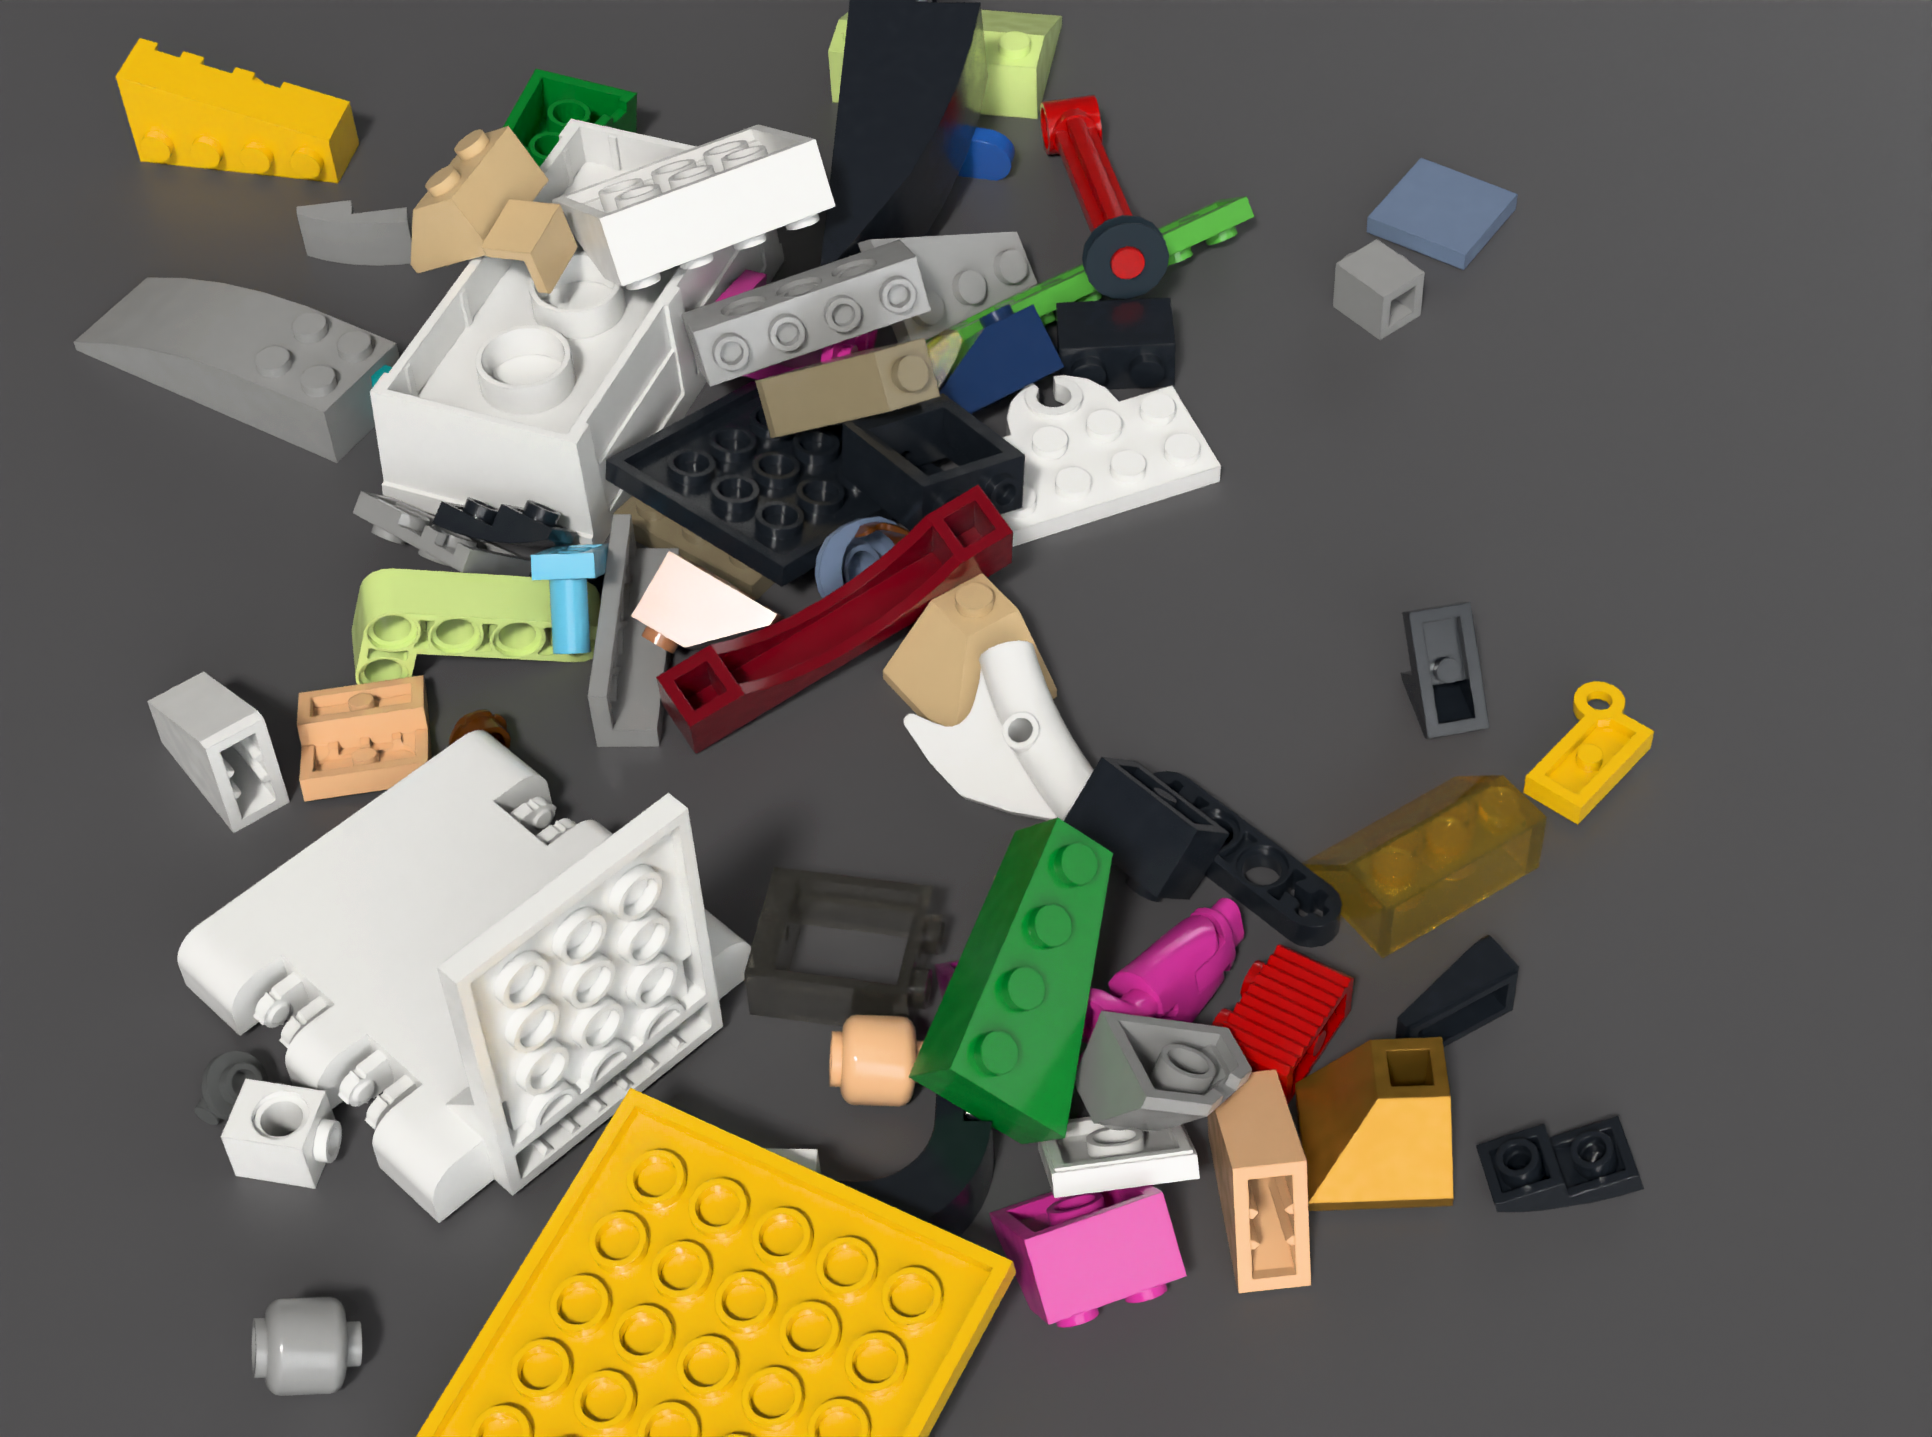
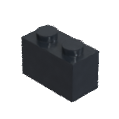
[1056,298,1176,390]
[1064,757,1230,902]

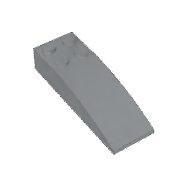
[74,277,400,463]

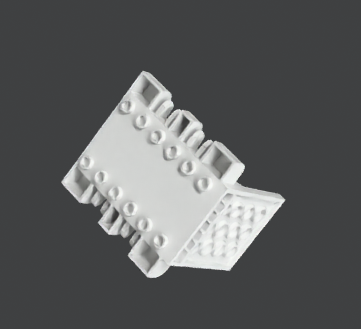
[177,730,755,1223]

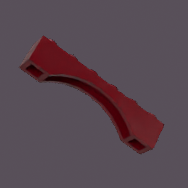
[656,484,1013,754]

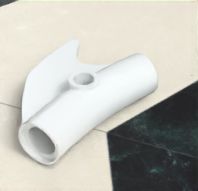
[904,640,1094,821]

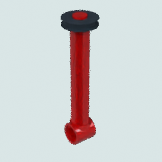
[1040,95,1169,299]

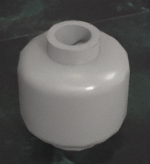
[251,1297,362,1396]

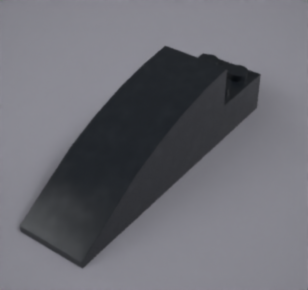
[821,0,988,266]

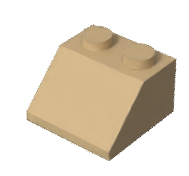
[410,126,549,274]

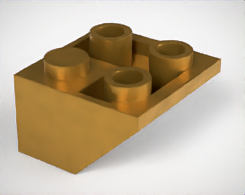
[1295,1037,1454,1211]

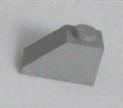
[1074,1011,1252,1131]

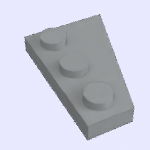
[858,231,1038,343]

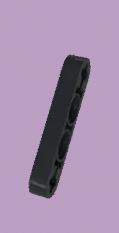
[1153,771,1342,948]

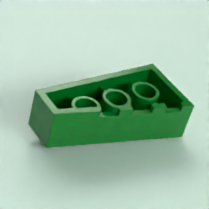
[502,69,637,167]
[909,817,1113,1144]

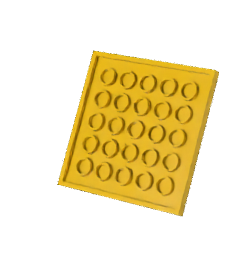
[416,1088,1016,1437]

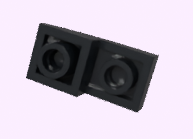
[432,497,577,547]
[1476,1116,1644,1212]

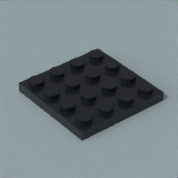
[606,379,944,587]

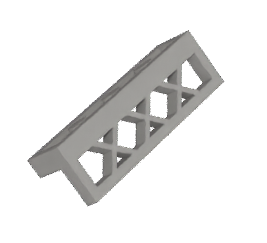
[588,514,680,747]

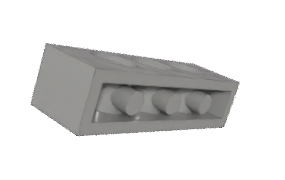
[681,239,931,387]

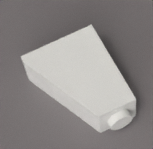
[147,671,290,833]

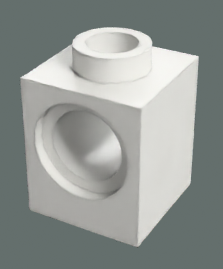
[221,1079,342,1189]

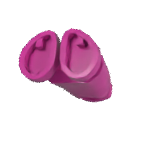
[1077,898,1244,1069]

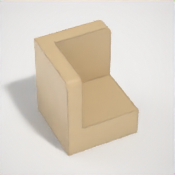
[481,199,578,294]

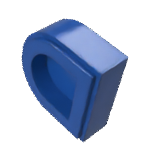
[958,127,1015,181]

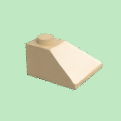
[883,573,1057,727]

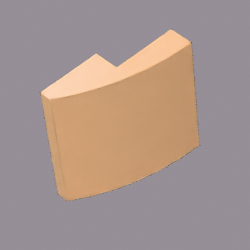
[297,675,432,802]

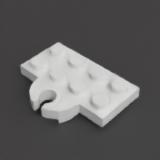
[957,375,1221,547]

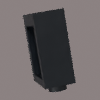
[842,393,1025,531]

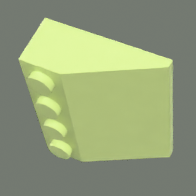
[828,10,1062,119]

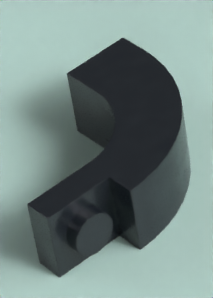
[835,1094,995,1237]

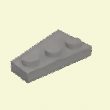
[353,491,531,577]

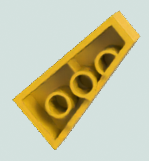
[115,38,359,183]

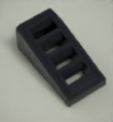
[1395,935,1519,1047]

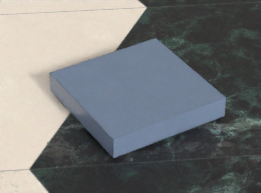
[1366,158,1518,270]

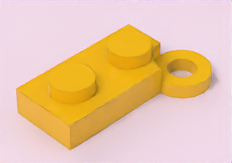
[1523,681,1654,825]

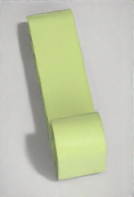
[352,568,601,684]

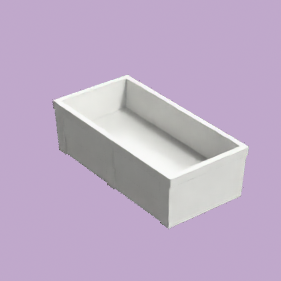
[370,119,784,545]

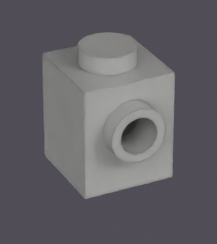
[1333,239,1425,340]

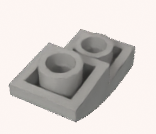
[296,200,412,266]

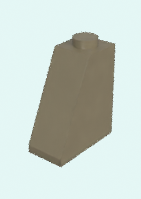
[755,338,940,438]

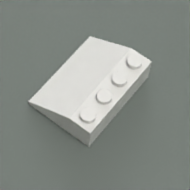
[552,124,835,290]

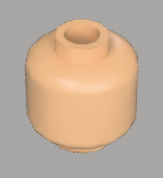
[829,1014,924,1107]

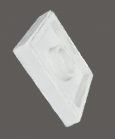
[1037,1117,1200,1198]

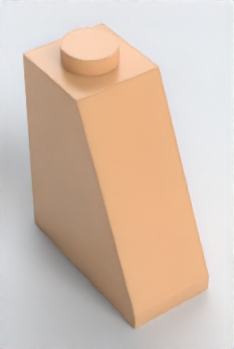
[1207,1069,1311,1293]

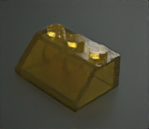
[1302,775,1547,959]

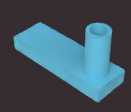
[531,544,609,654]

